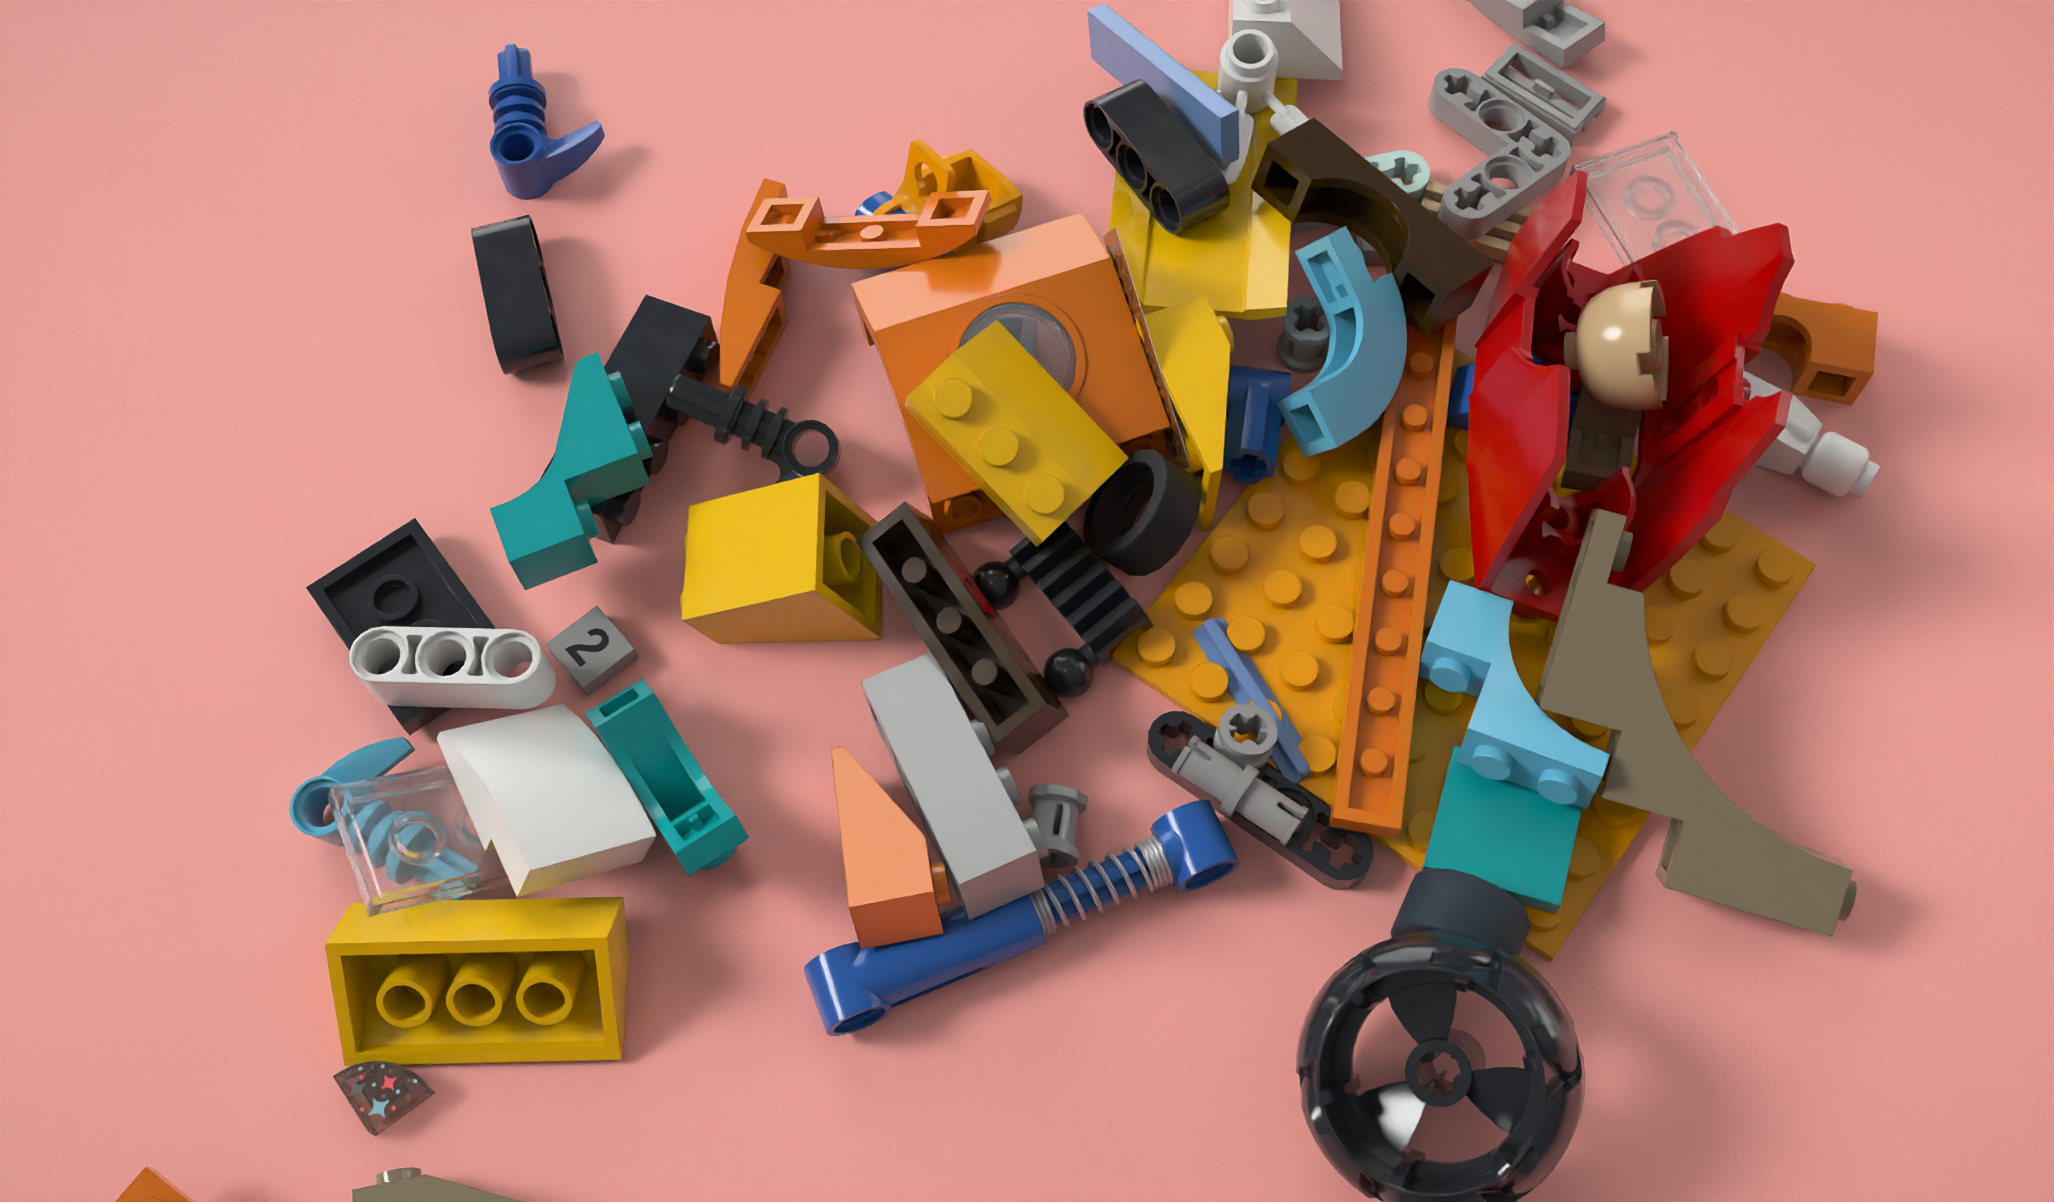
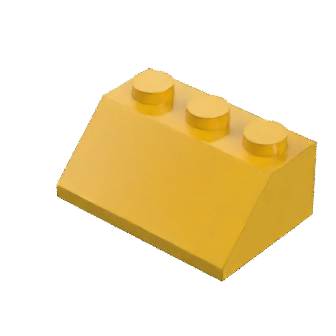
[904,320,1129,547]

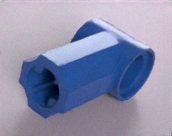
[1222,365,1292,484]

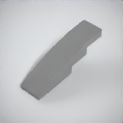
[1467,0,1605,68]

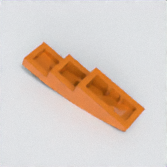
[720,178,790,402]

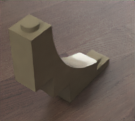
[1534,509,1857,937]

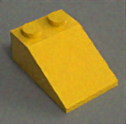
[1136,295,1235,532]

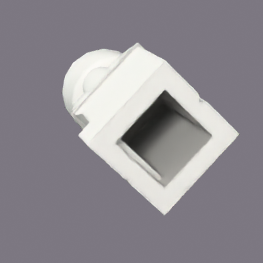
[1743,370,1880,498]

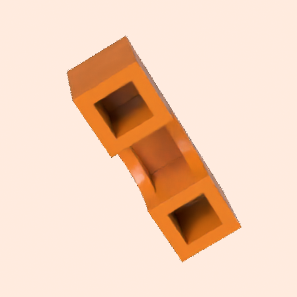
[1760,292,1878,405]

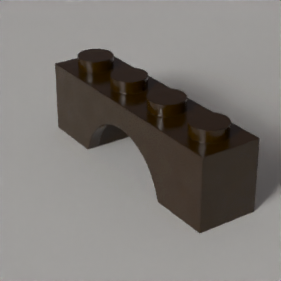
[1250,117,1494,336]

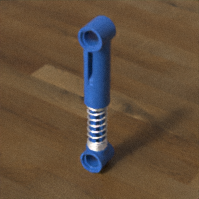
[803,800,1240,1036]

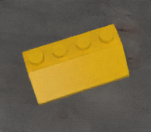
[324,897,630,1066]

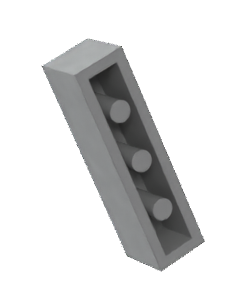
[861,652,1049,920]

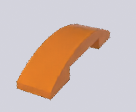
[745,190,991,269]

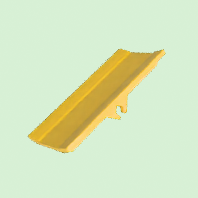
[1106,70,1298,320]

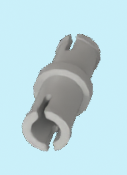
[1171,735,1309,846]

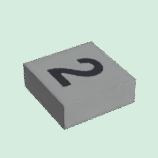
[546,606,639,696]

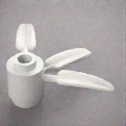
[1215,29,1309,185]

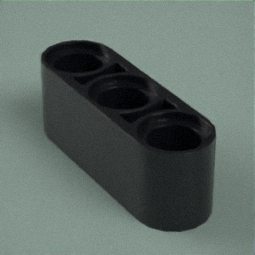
[1083,79,1230,234]
[471,215,564,375]

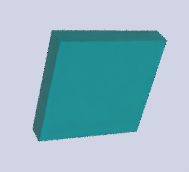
[1421,746,1582,914]

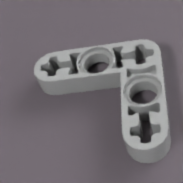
[1428,68,1571,240]

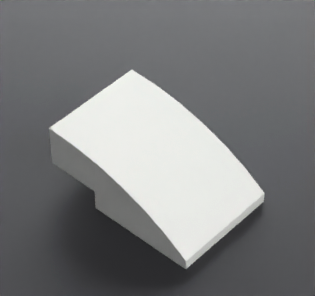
[437,704,657,897]

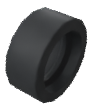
[1083,449,1201,576]

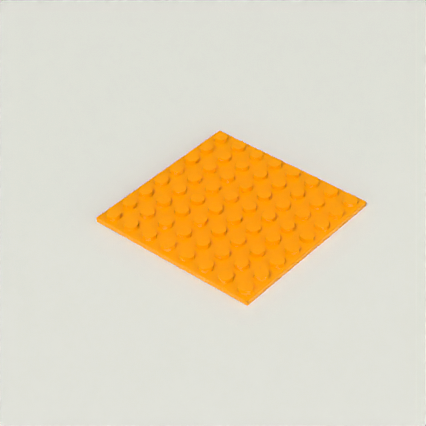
[1111,347,1817,962]

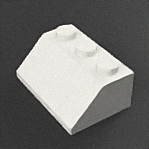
[1228,0,1343,80]

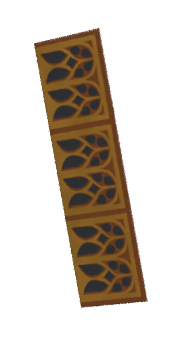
[1103,228,1191,467]

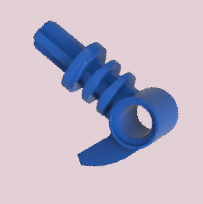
[488,43,605,200]

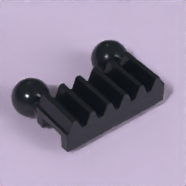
[972,521,1154,699]

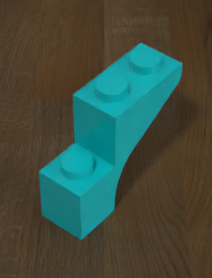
[490,352,653,590]

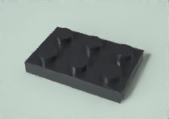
[306,518,496,736]

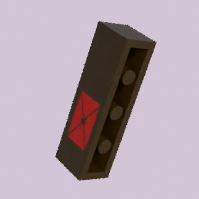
[856,501,1070,754]

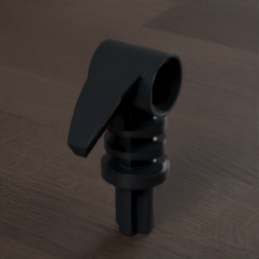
[666,374,841,484]

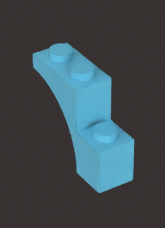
[1418,580,1610,809]

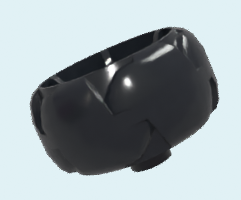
[1296,930,1585,1202]

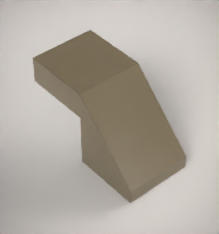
[1560,382,1643,492]

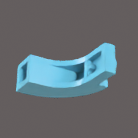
[1277,226,1407,458]

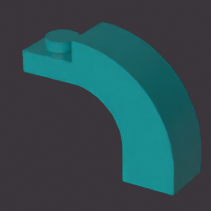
[585,679,749,877]

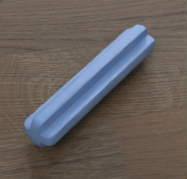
[1193,618,1311,785]

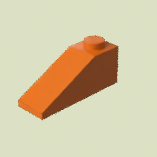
[831,746,952,949]

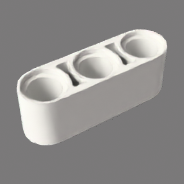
[349,626,556,709]

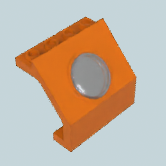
[851,213,1171,535]

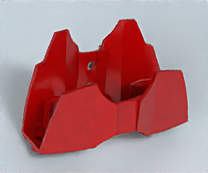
[1465,170,1795,623]

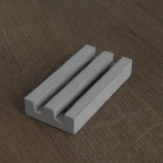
[1481,42,1607,146]

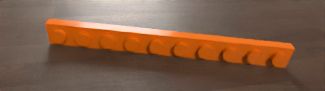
[1329,316,1458,838]

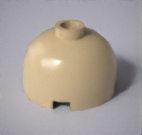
[1564,280,1669,411]

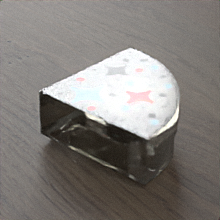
[333,1061,436,1137]

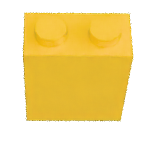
[680,473,882,644]

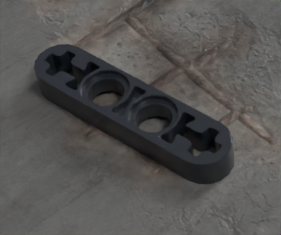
[1147,711,1373,890]

